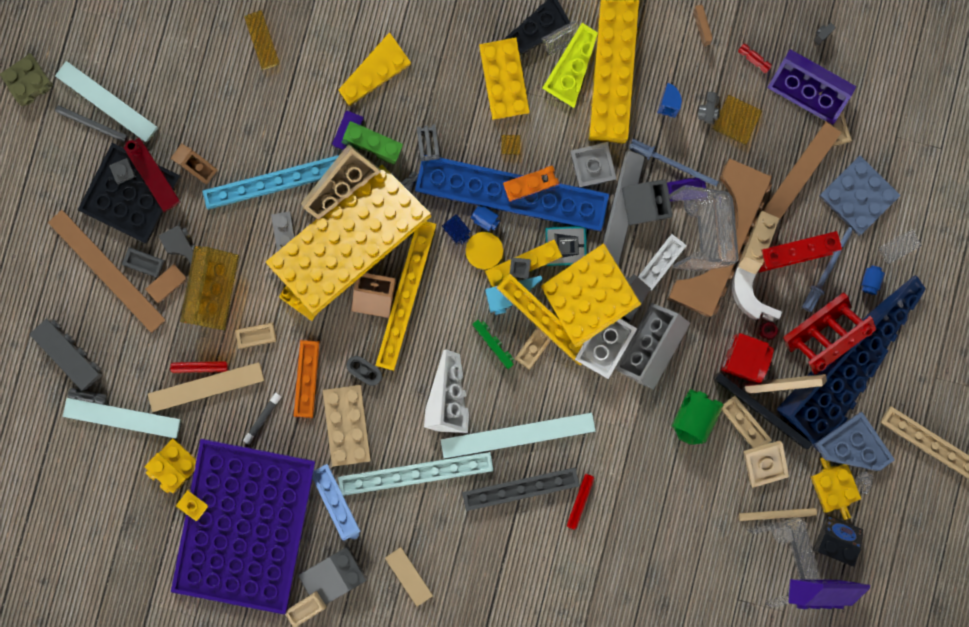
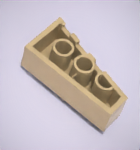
[301,144,381,219]

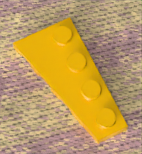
[338,32,411,107]

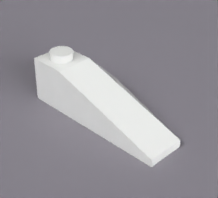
[424,350,469,433]

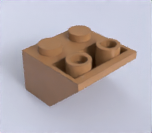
[352,273,396,318]

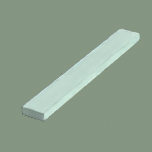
[440,413,596,458]
[338,452,493,496]

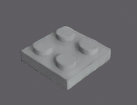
[570,142,617,188]

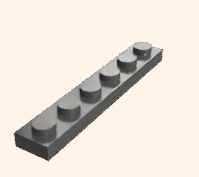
[462,467,579,511]

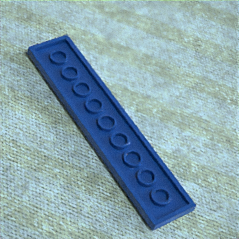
[415,154,609,232]

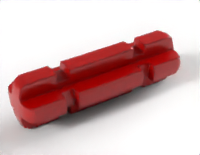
[738,43,772,73]

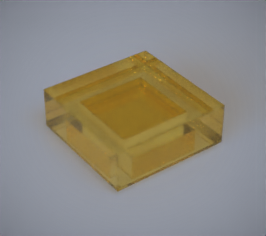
[501,135,520,155]

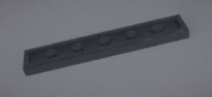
[714,373,812,450]

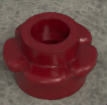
[759,321,778,340]

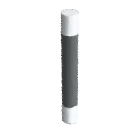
[243,392,282,445]

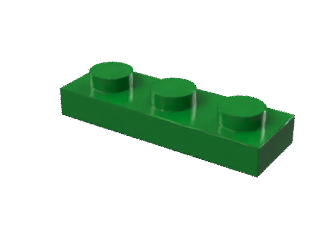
[472,320,514,370]

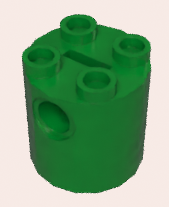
[671,389,724,445]

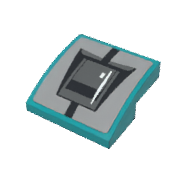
[546,227,587,267]

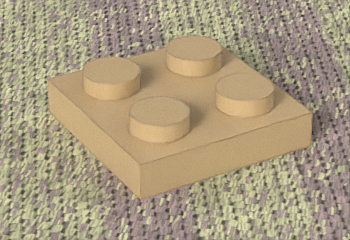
[743,441,789,488]

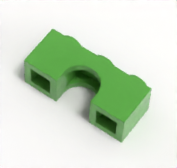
[341,121,403,165]

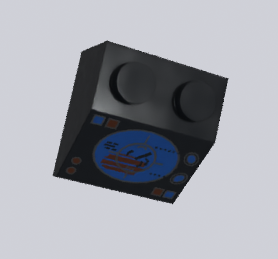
[813,515,863,567]

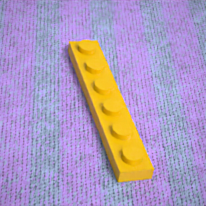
[496,274,583,366]

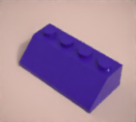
[767,49,857,125]
[789,579,870,609]

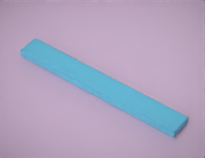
[202,155,339,210]

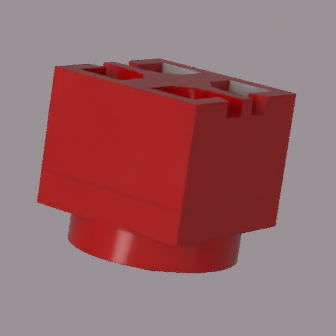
[721,333,774,384]

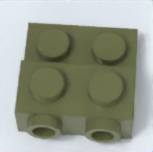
[0,53,53,106]

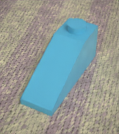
[485,276,542,315]

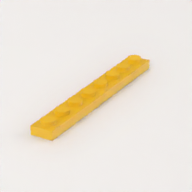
[375,221,437,371]

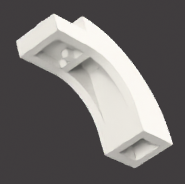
[731,263,782,322]

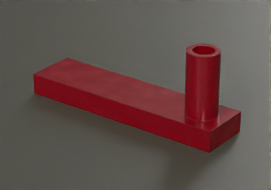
[123,137,181,212]

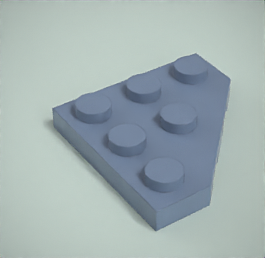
[814,412,895,471]

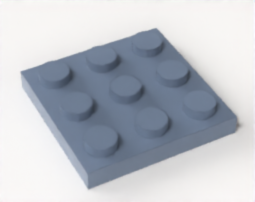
[819,156,901,236]

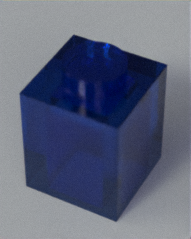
[442,214,471,246]

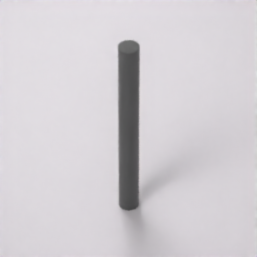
[55,105,128,142]

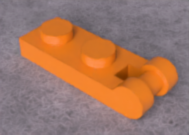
[503,166,560,202]

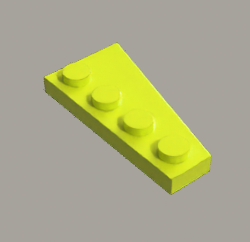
[542,23,598,108]

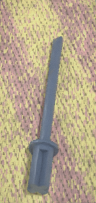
[628,139,719,187]
[802,227,852,313]

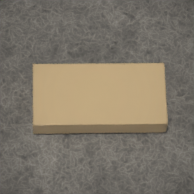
[235,323,277,349]
[285,591,327,627]

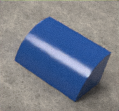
[657,83,682,118]

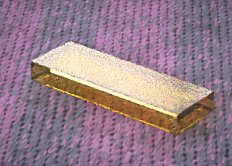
[244,10,280,70]

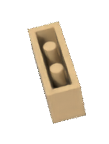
[738,211,779,274]

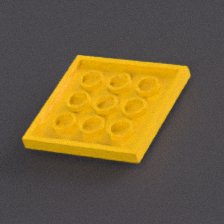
[541,243,641,347]

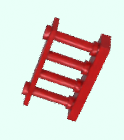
[758,231,842,273]
[782,292,876,375]

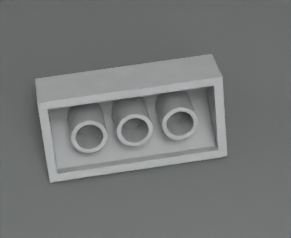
[614,303,690,390]

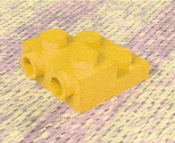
[144,438,196,493]

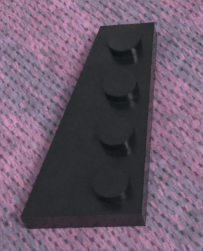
[503,0,572,55]

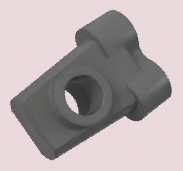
[698,92,720,124]

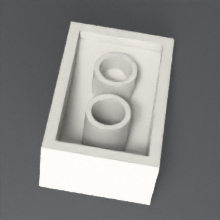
[575,319,637,379]

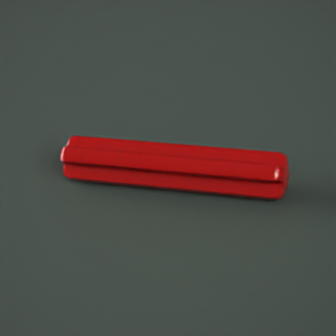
[170,361,228,373]
[567,474,595,530]

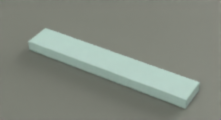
[55,61,158,143]
[63,398,181,438]

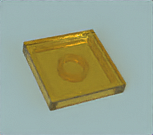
[712,94,762,146]

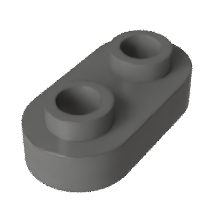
[346,356,382,386]

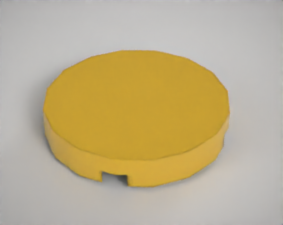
[465,232,503,270]

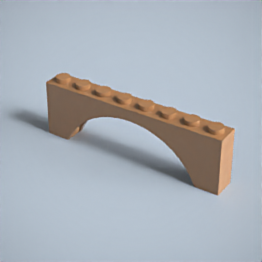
[667,158,772,317]

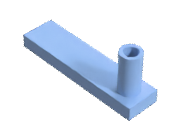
[313,464,361,541]

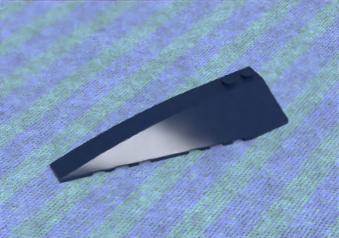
[776,275,926,452]

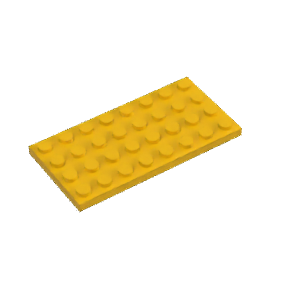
[266,165,432,316]

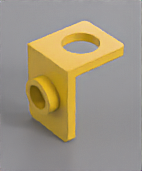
[176,489,208,521]

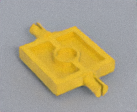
[810,457,861,520]

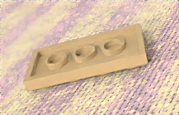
[322,385,371,467]

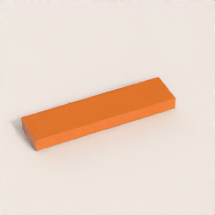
[294,340,320,418]

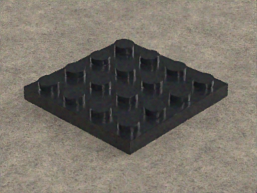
[77,143,181,244]

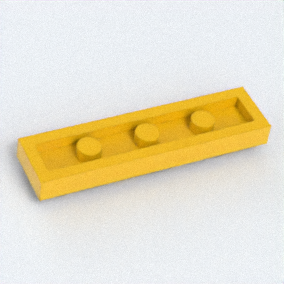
[485,239,563,287]

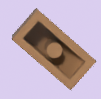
[170,143,218,185]

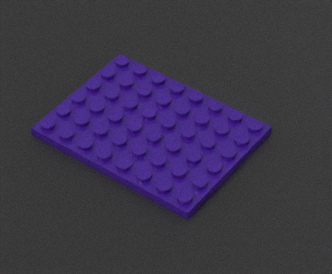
[171,439,316,615]

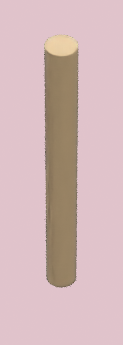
[738,508,817,521]

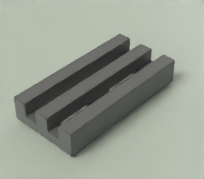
[417,124,440,161]

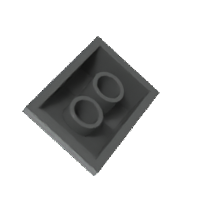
[298,545,368,604]

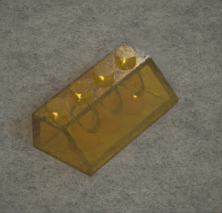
[180,246,239,331]

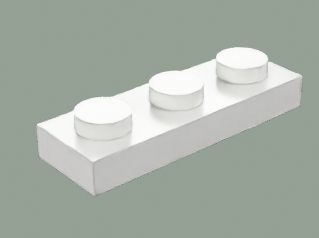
[638,234,687,291]

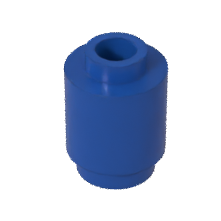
[471,206,500,232]
[861,265,885,295]

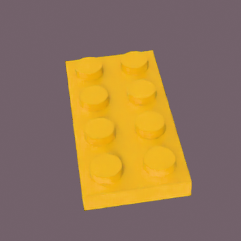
[479,38,530,120]

